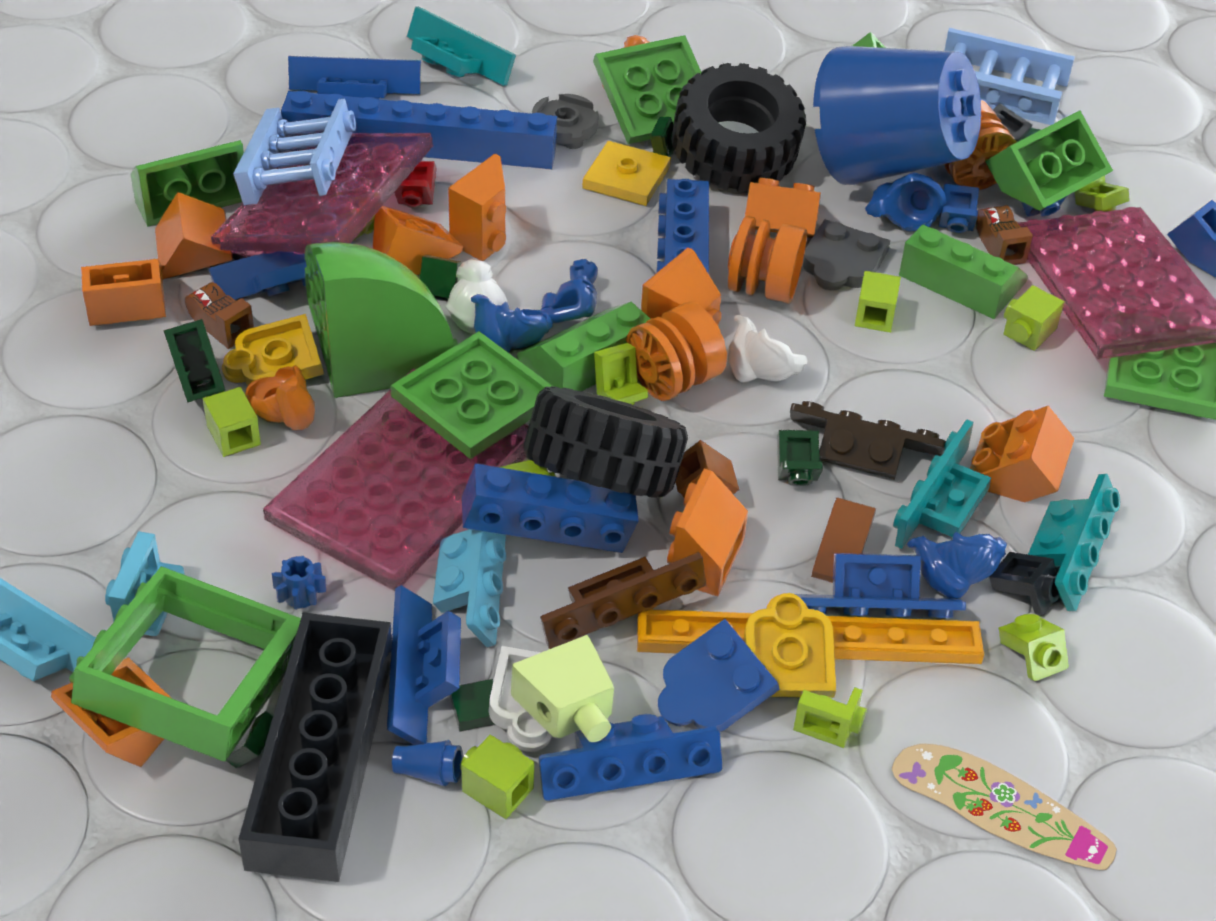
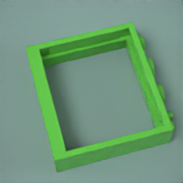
[69,566,301,762]

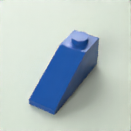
[1167,199,1216,277]

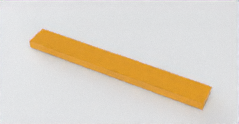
[637,609,984,664]

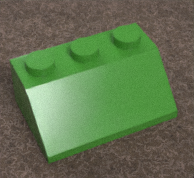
[985,110,1113,211]
[130,140,244,227]
[899,224,1028,319]
[517,302,651,391]

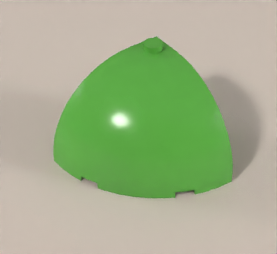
[305,242,458,398]

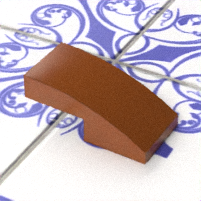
[811,497,876,583]

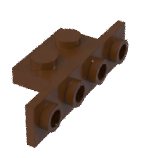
[540,552,707,649]

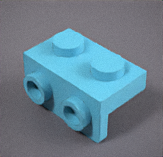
[105,531,185,636]

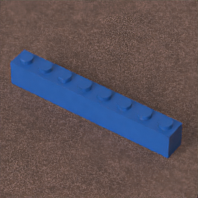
[281,91,557,169]

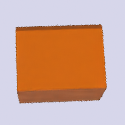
[155,192,233,279]
[51,657,171,767]

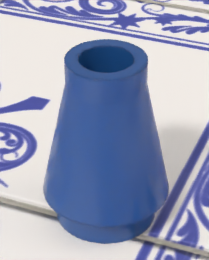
[392,740,463,787]

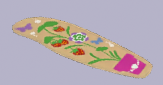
[891,744,1117,870]

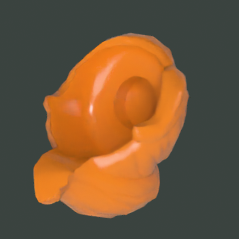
[245,365,315,430]

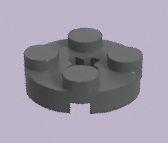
[532,94,599,149]

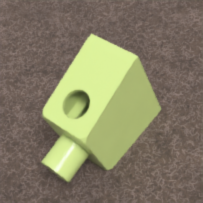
[511,635,614,742]

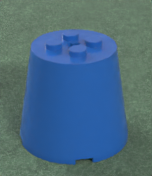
[813,46,981,185]

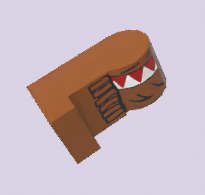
[976,205,1033,265]
[185,282,254,349]

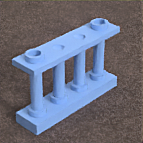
[944,28,1075,125]
[233,99,356,205]

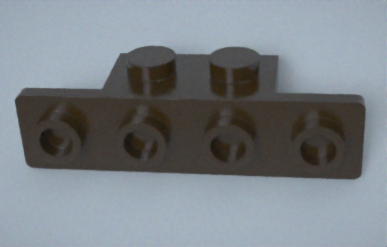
[790,401,946,479]

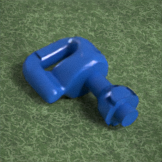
[541,259,598,323]

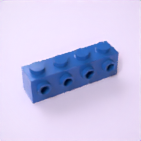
[656,179,709,274]
[462,463,639,553]

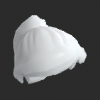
[445,259,509,334]
[728,315,808,383]

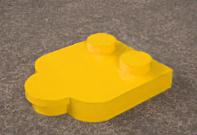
[222,314,324,386]
[744,593,836,698]

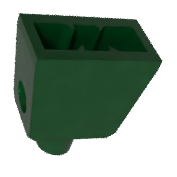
[163,319,226,403]

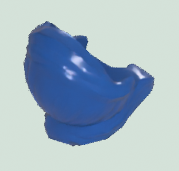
[865,172,947,232]
[471,294,553,353]
[907,532,1007,599]

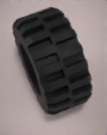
[671,63,806,192]
[523,386,688,498]

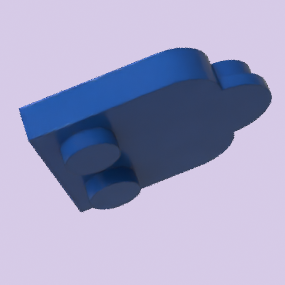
[658,619,780,732]

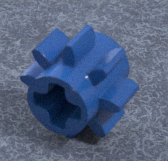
[272,556,327,610]

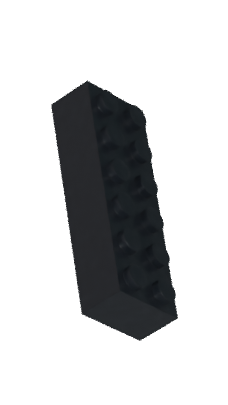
[238,612,392,882]

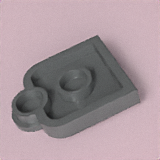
[803,219,890,291]

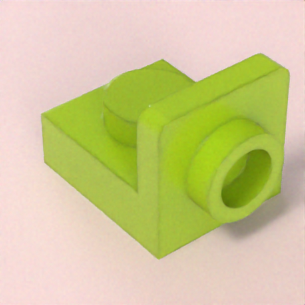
[793,687,867,748]

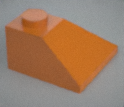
[373,204,463,275]
[641,247,722,325]

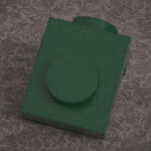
[777,430,823,486]

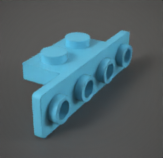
[433,529,506,648]
[0,578,96,681]

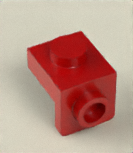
[393,161,437,207]

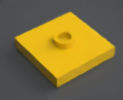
[582,141,671,206]

